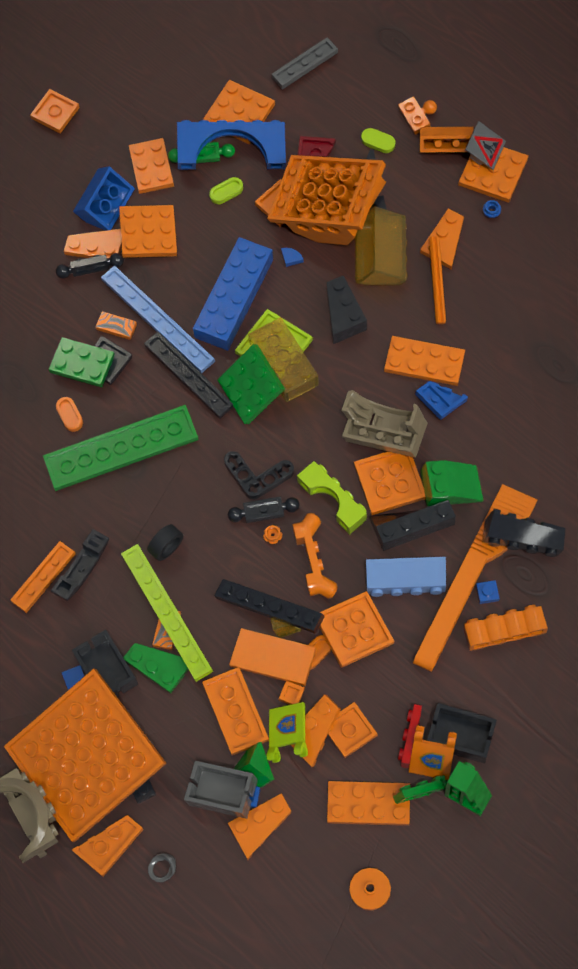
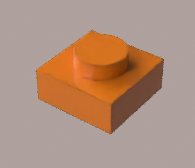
[279,680,305,705]

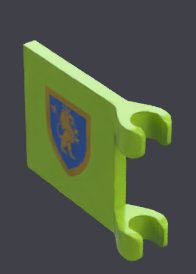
[267,702,308,763]

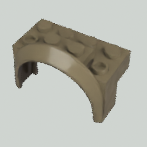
[342,390,428,458]

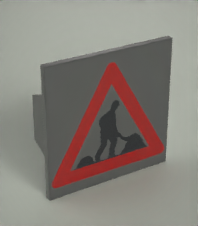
[465,121,506,170]

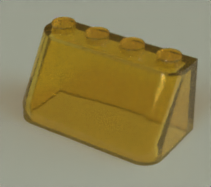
[356,207,407,285]

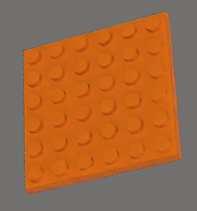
[4,669,167,842]

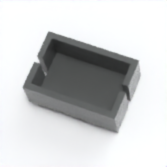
[184,761,258,819]

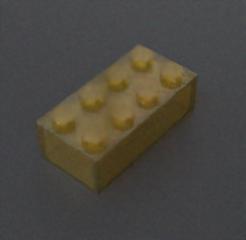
[248,317,319,403]

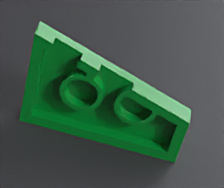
[123,643,189,694]

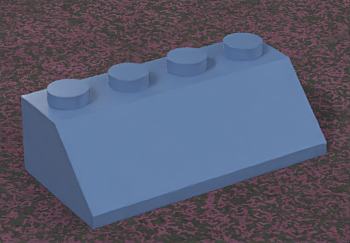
[366,557,446,597]

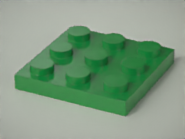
[217,344,285,424]

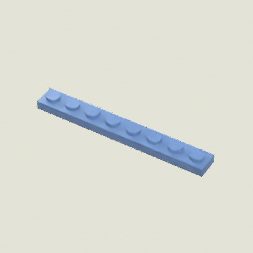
[101,266,215,374]

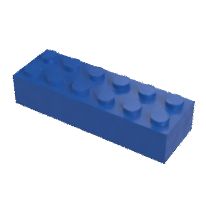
[193,237,273,351]

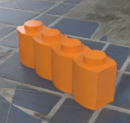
[464,605,548,651]

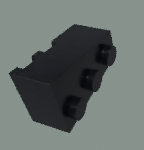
[327,275,367,344]

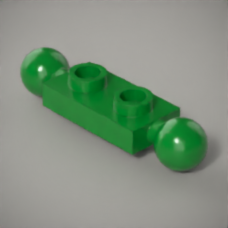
[168,142,235,163]

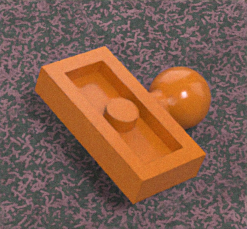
[398,96,437,135]

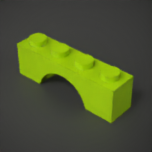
[297,461,367,535]

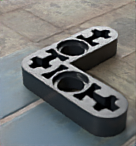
[224,451,294,500]

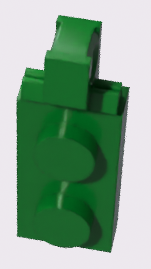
[393,776,447,804]

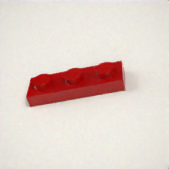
[398,704,422,769]

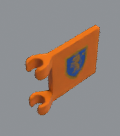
[409,725,457,780]

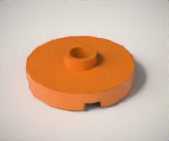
[349,868,391,911]

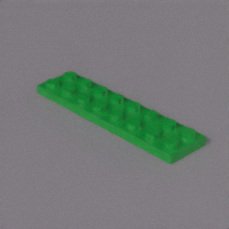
[43,405,199,491]

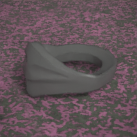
[148,853,176,882]

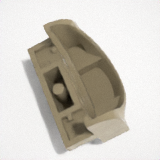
[0,768,59,863]

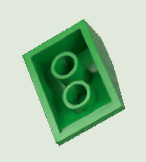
[421,460,483,506]

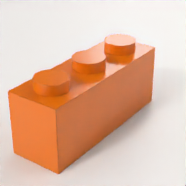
[420,127,474,152]

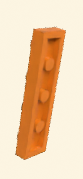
[10,541,76,613]

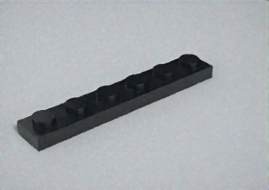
[144,332,234,419]
[214,579,325,634]

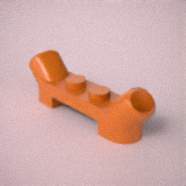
[292,513,338,599]

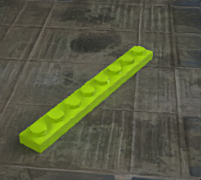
[121,544,213,682]

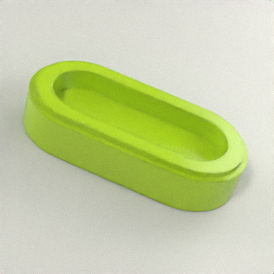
[361,128,395,153]
[210,177,243,204]

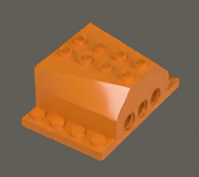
[267,155,386,245]

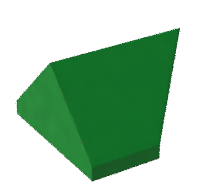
[234,742,274,788]

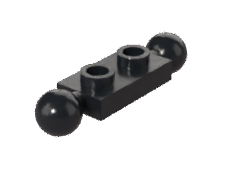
[56,253,124,279]
[228,496,300,523]

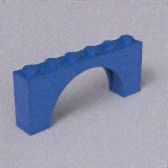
[177,120,286,169]

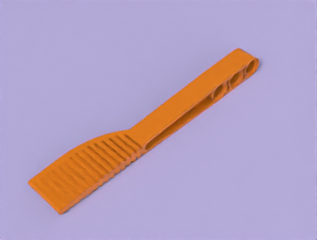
[413,484,538,672]

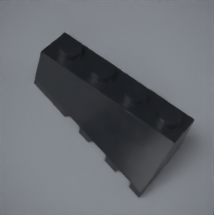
[369,500,456,551]
[483,508,566,557]

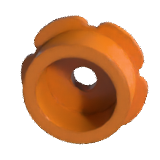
[263,525,282,544]

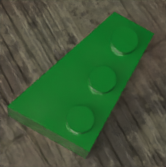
[445,761,492,816]

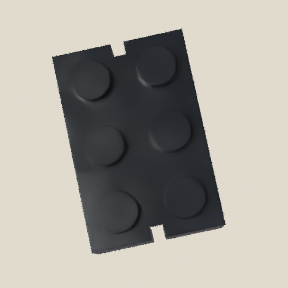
[72,630,138,697]
[427,703,497,764]

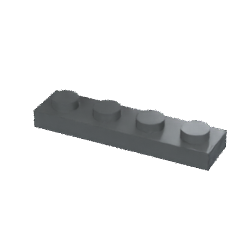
[272,37,338,90]

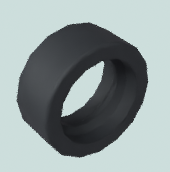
[147,524,184,561]

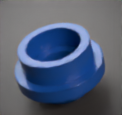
[483,200,501,218]

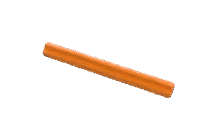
[429,236,446,324]

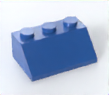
[73,166,135,231]

